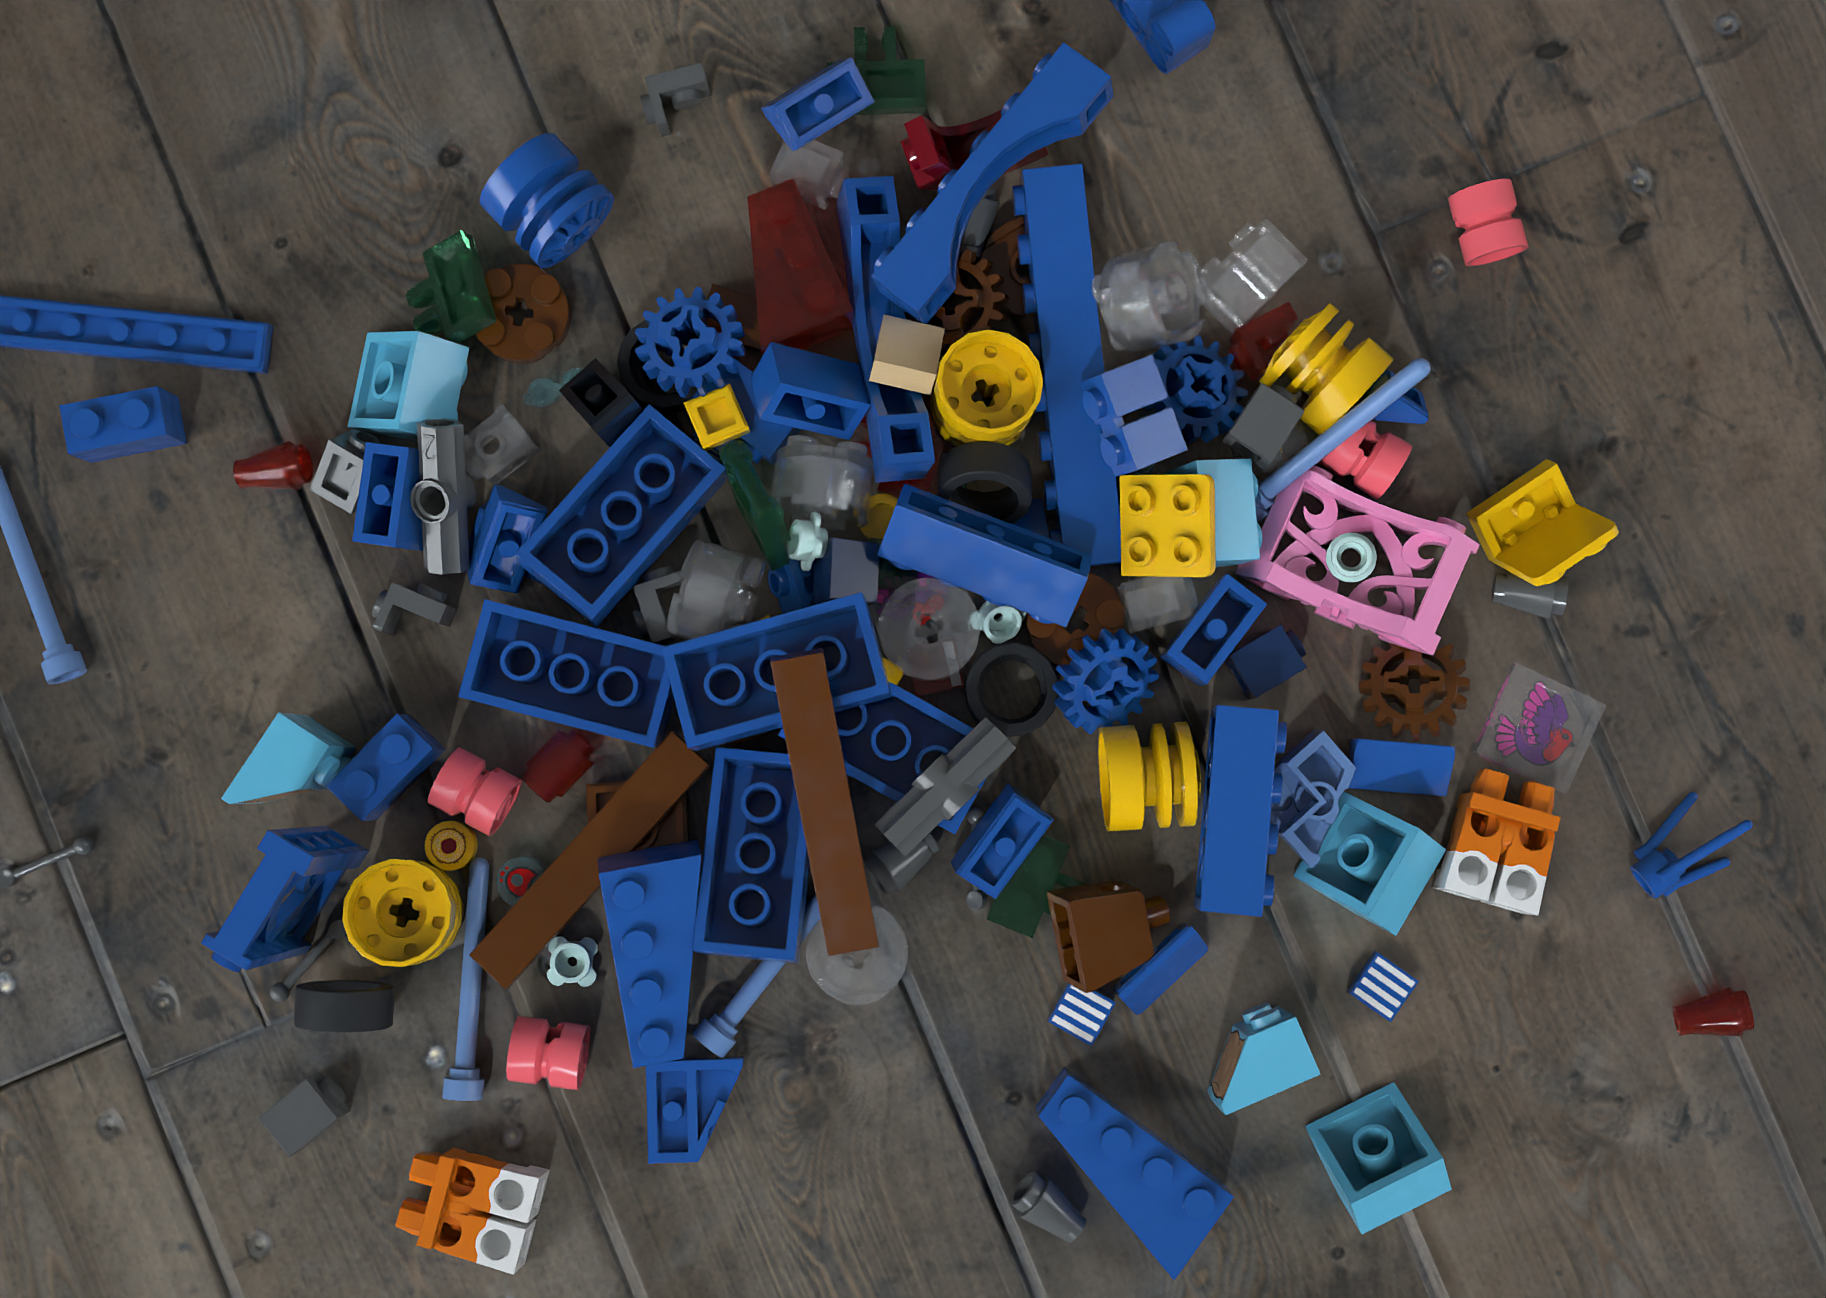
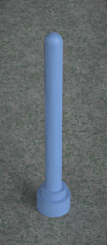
[1255,358,1431,523]
[0,465,87,684]
[442,857,490,1101]
[692,893,821,1058]

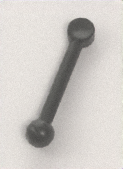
[966,806,988,910]
[0,835,94,888]
[270,919,347,1002]

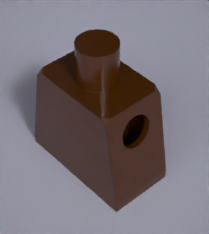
[1047,881,1170,993]

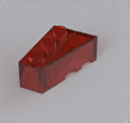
[747,178,853,356]

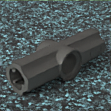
[410,418,476,575]
[875,717,1016,856]

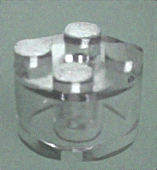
[1092,241,1207,352]
[769,435,874,530]
[667,540,766,640]
[878,578,980,682]
[806,901,908,1005]

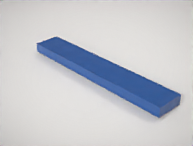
[0,295,273,374]

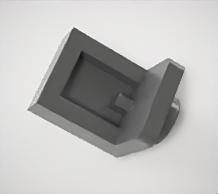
[633,566,688,645]
[372,582,457,635]

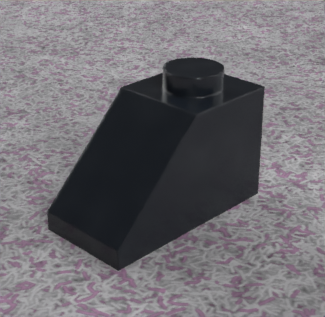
[559,358,643,448]

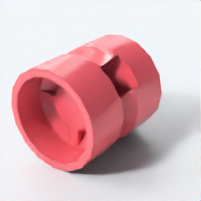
[1448,179,1529,266]
[1318,420,1412,500]
[428,747,522,836]
[506,1015,590,1090]

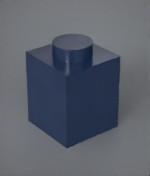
[812,538,880,606]
[1224,625,1307,700]

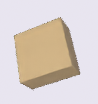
[869,314,945,395]

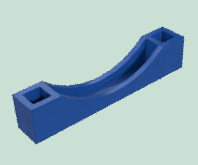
[871,42,1114,324]
[836,176,935,483]

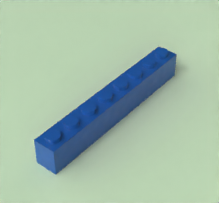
[1012,164,1121,566]

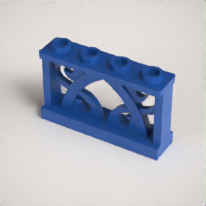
[201,825,369,972]

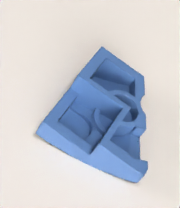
[1270,729,1356,868]

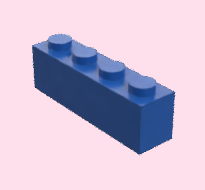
[877,483,1092,627]

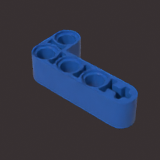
[1110,0,1216,75]

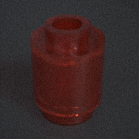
[521,729,595,803]

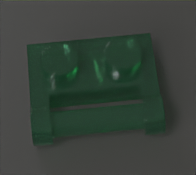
[720,440,791,571]

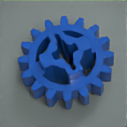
[635,287,746,397]
[1143,335,1248,444]
[1052,628,1159,734]

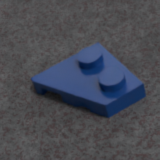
[646,1056,744,1164]

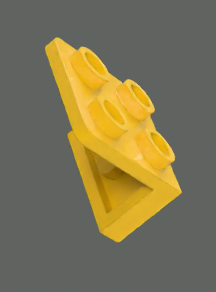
[1466,459,1619,586]
[1120,474,1216,577]

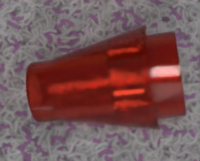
[233,441,313,490]
[1672,987,1754,1037]

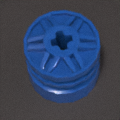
[479,133,615,268]

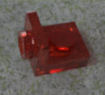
[1229,302,1298,381]

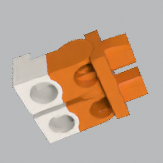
[1432,769,1561,915]
[395,1147,550,1275]

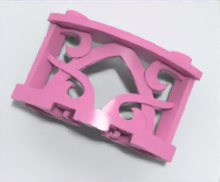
[1235,465,1480,655]

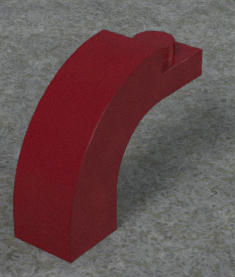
[900,109,1049,190]

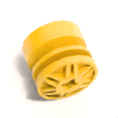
[1259,303,1393,435]
[929,330,1043,447]
[1098,721,1201,831]
[342,859,464,967]

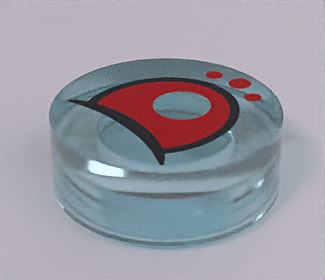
[496,856,546,906]

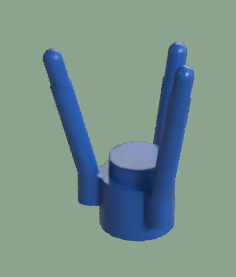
[1630,792,1753,899]

